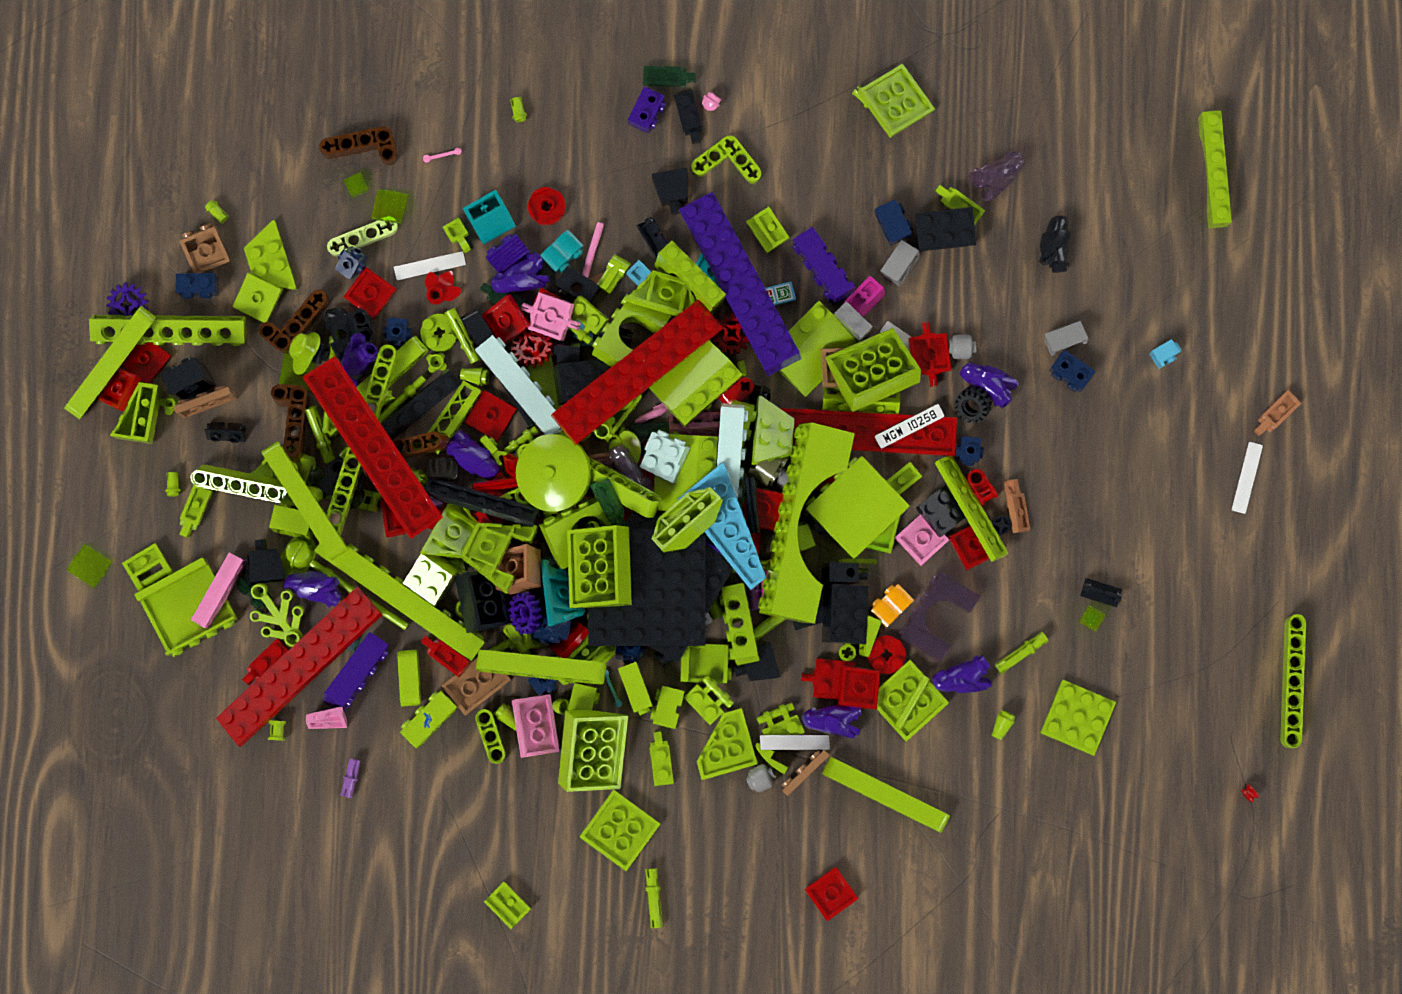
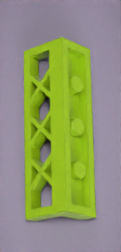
[421,380,482,456]
[822,387,900,414]

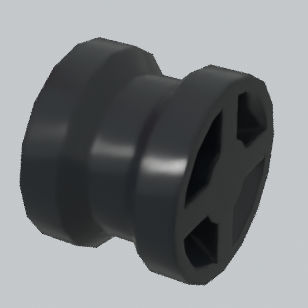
[992,516,1011,536]

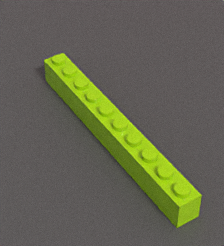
[314,537,486,661]

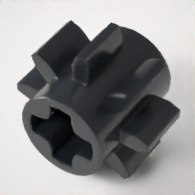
[311,343,330,365]

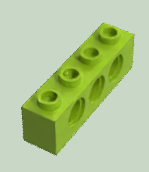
[719,583,760,665]

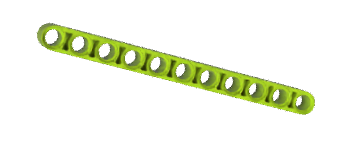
[326,345,398,537]

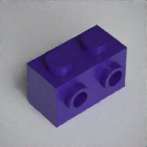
[628,86,666,134]

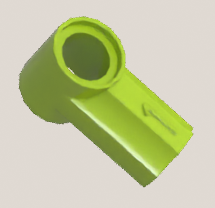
[597,254,631,294]

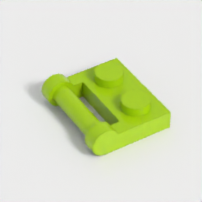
[122,543,174,591]

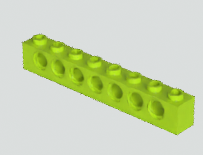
[89,315,247,346]

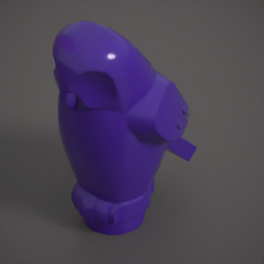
[491,252,549,293]
[341,333,378,387]
[960,363,1018,409]
[446,430,500,480]
[284,571,342,607]
[932,654,992,693]
[802,705,861,739]

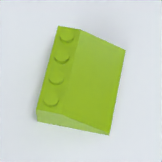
[779,301,858,398]
[825,328,921,412]
[649,340,743,428]
[654,434,718,511]
[567,525,632,608]
[558,709,628,792]

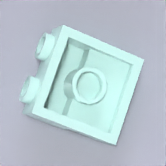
[640,430,690,483]

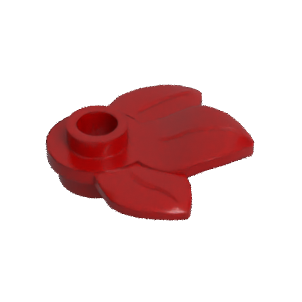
[425,271,461,305]

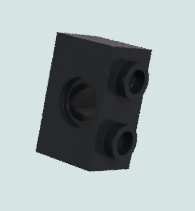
[555,266,601,303]

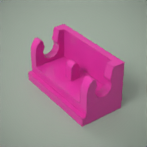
[844,276,886,317]

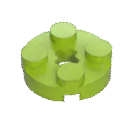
[420,314,458,352]

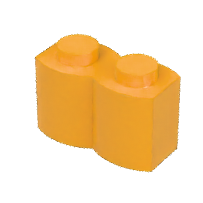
[870,584,914,628]

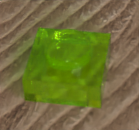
[344,172,369,198]
[1078,606,1105,632]

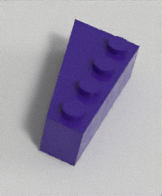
[792,227,855,305]
[324,632,389,712]

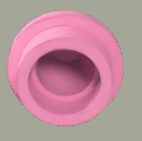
[702,91,722,111]

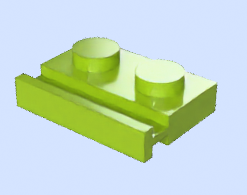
[746,207,790,254]
[484,881,531,929]

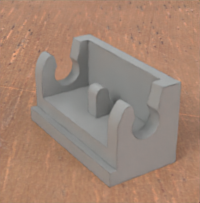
[880,240,920,287]
[1044,321,1089,356]

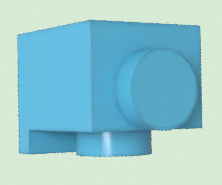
[1149,339,1181,370]

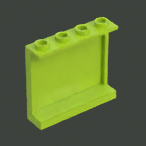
[805,456,910,560]
[134,557,238,657]

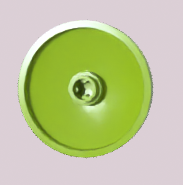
[516,434,591,512]

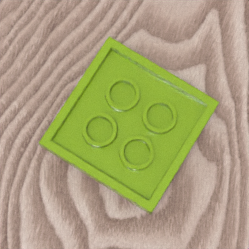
[857,64,935,138]
[877,660,949,742]
[1040,679,1116,756]
[580,790,660,871]

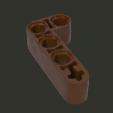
[319,126,398,165]
[259,289,330,354]
[271,384,309,462]
[392,431,450,459]

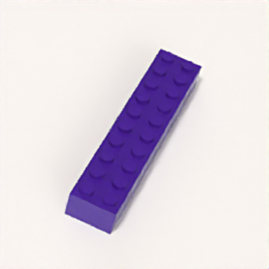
[679,192,802,377]

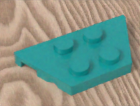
[541,559,585,626]

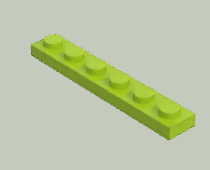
[935,456,1009,562]

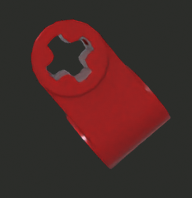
[718,378,754,404]
[966,469,998,506]

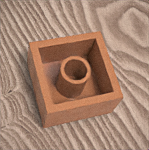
[496,544,541,595]

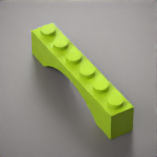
[1198,111,1232,228]

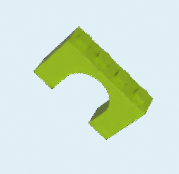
[654,241,726,315]
[592,290,672,367]
[539,492,625,569]

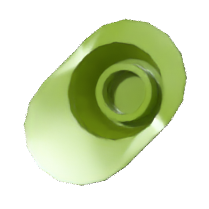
[289,332,320,375]
[280,537,317,578]

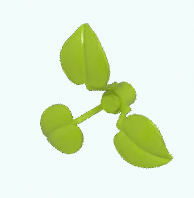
[559,401,641,465]

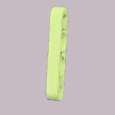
[327,217,398,257]

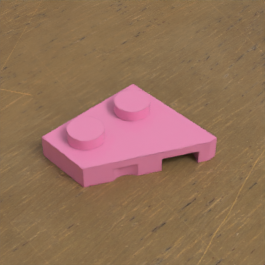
[306,707,347,729]

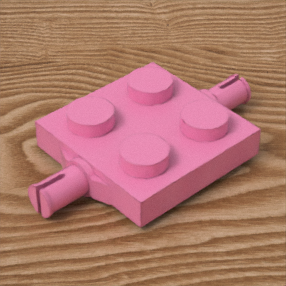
[521,292,581,341]

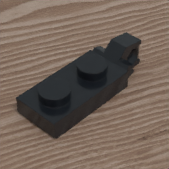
[674,90,702,144]

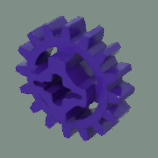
[106,282,149,316]
[508,592,542,634]

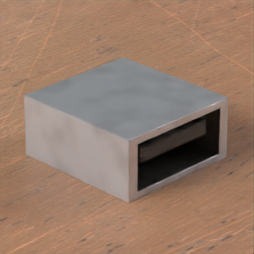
[834,302,873,343]

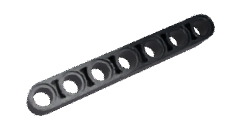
[460,308,535,428]

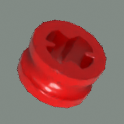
[1240,784,1259,803]

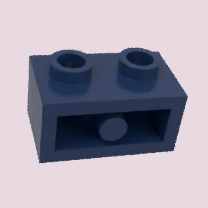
[874,199,913,246]
[176,273,218,299]
[1049,349,1096,392]
[532,614,572,646]

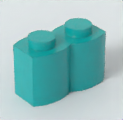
[540,229,584,274]

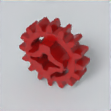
[712,313,750,355]
[512,330,554,368]

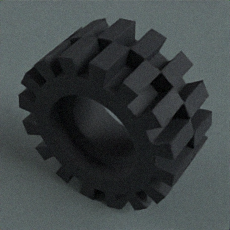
[954,386,992,424]

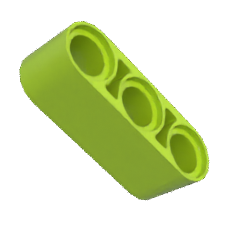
[397,649,421,707]
[475,709,507,764]

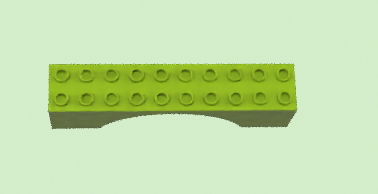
[758,422,855,623]

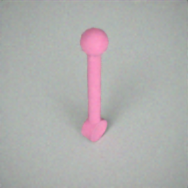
[423,148,462,163]

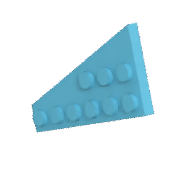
[678,462,767,590]

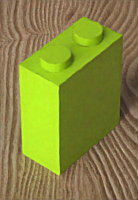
[618,662,653,715]

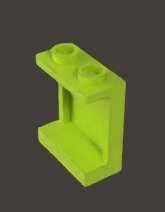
[681,644,731,684]

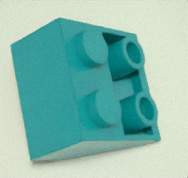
[463,190,516,245]

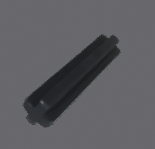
[744,477,760,534]

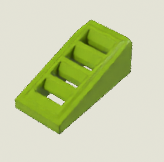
[858,615,881,657]

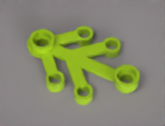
[250,582,305,647]

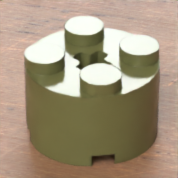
[747,457,789,488]

